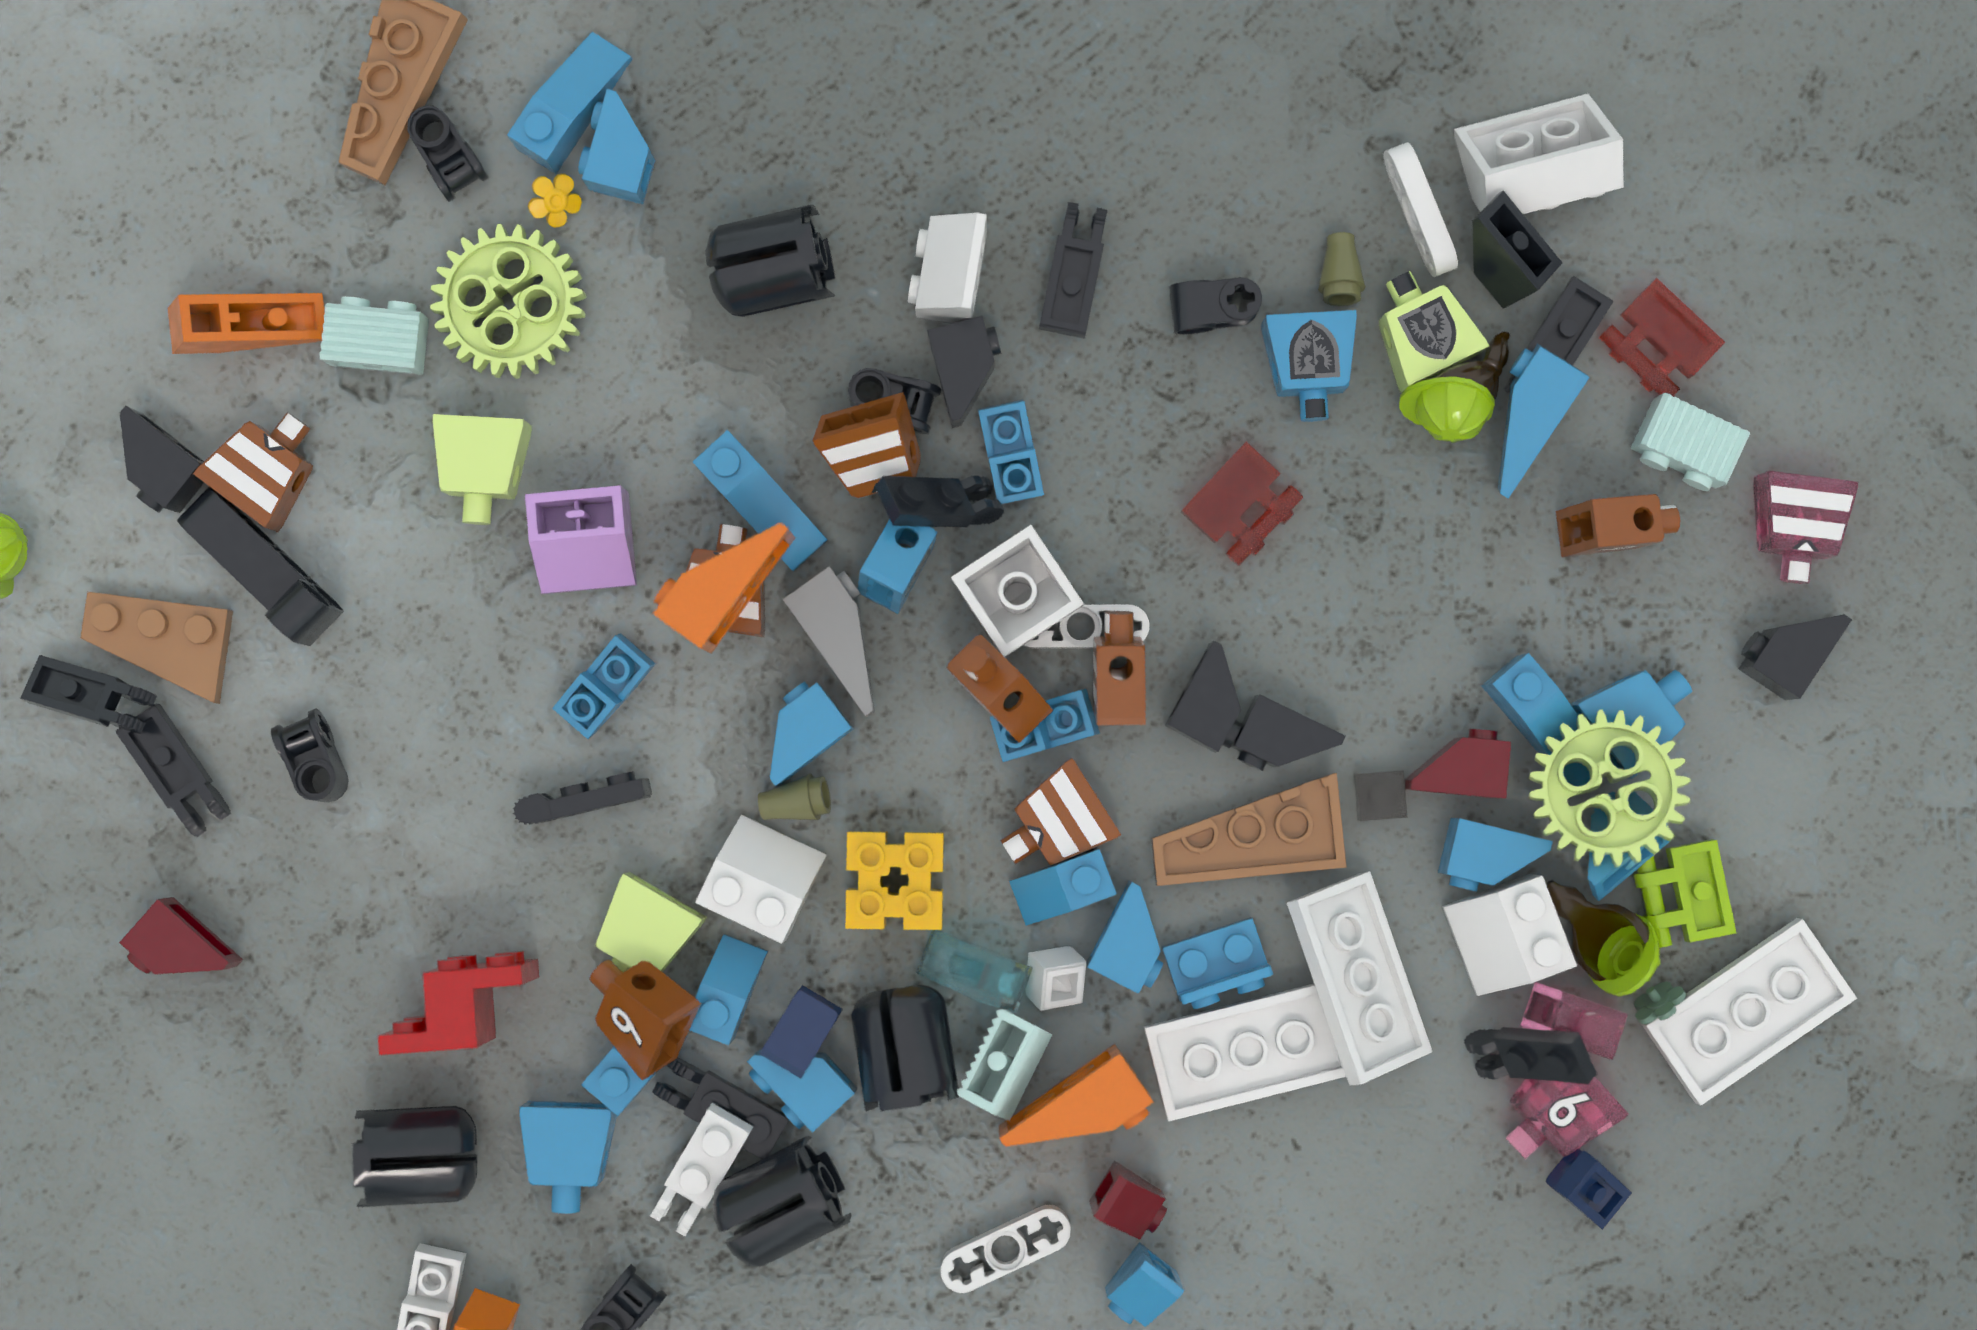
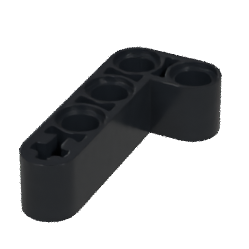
[177,486,344,646]

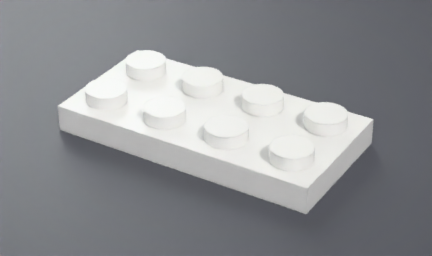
[1286,871,1433,1086]
[1641,918,1857,1106]
[1144,984,1346,1122]

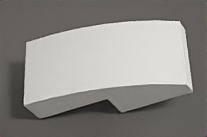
[397,1243,467,1330]

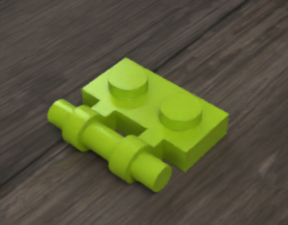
[1633,839,1737,948]

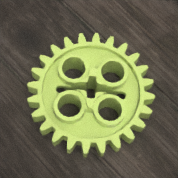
[430,224,586,379]
[1528,710,1690,868]

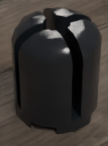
[705,205,835,317]
[851,984,959,1112]
[353,1106,477,1208]
[713,1136,852,1267]

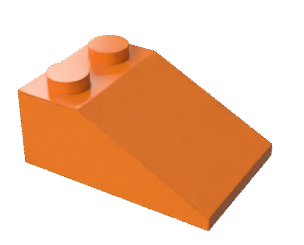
[653,523,795,654]
[999,1043,1153,1147]

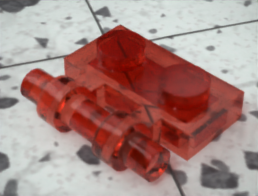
[1598,278,1725,396]
[1181,442,1303,566]

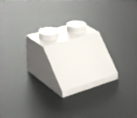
[908,213,987,323]
[951,525,1084,657]
[695,815,827,944]
[1442,874,1577,996]

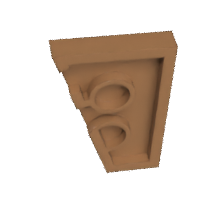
[80,591,233,704]

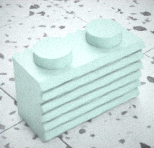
[320,297,429,375]
[1631,393,1750,491]
[957,1009,1052,1121]

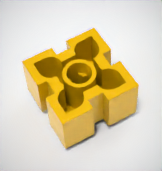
[845,831,944,930]

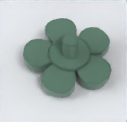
[1634,982,1686,1024]

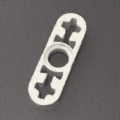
[1384,142,1458,277]
[1023,604,1150,649]
[941,1205,1071,1293]

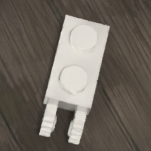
[650,1103,753,1236]

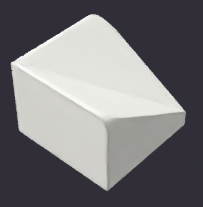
[1025,946,1087,1011]

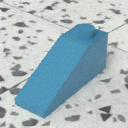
[507,32,632,174]
[1498,343,1590,499]
[693,430,828,572]
[1481,653,1590,787]

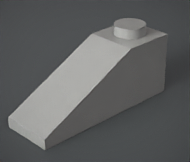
[783,566,875,717]

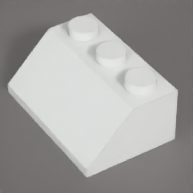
[1454,94,1624,214]

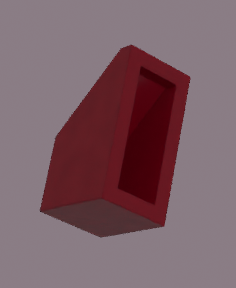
[1403,729,1511,799]
[119,897,243,975]
[1089,1160,1167,1240]

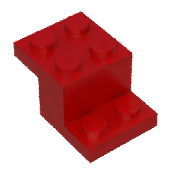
[378,951,539,1055]

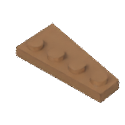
[338,0,468,186]
[1151,773,1347,886]

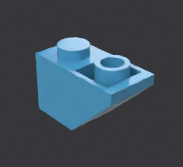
[578,89,655,204]
[747,1050,857,1133]

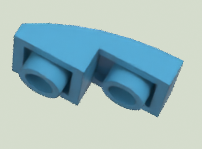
[978,400,1044,504]
[552,633,656,739]
[990,688,1100,762]

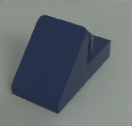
[760,985,843,1079]
[1546,1146,1632,1230]

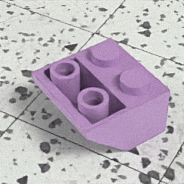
[525,485,637,594]

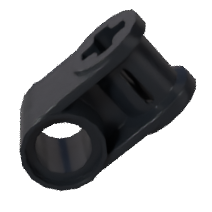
[407,105,489,202]
[1169,277,1262,335]
[848,368,941,434]
[271,708,349,803]
[581,1264,667,1330]

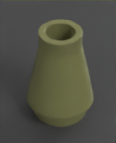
[1318,232,1366,306]
[758,774,831,820]

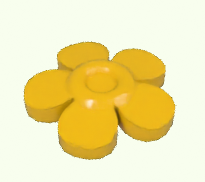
[528,173,582,228]

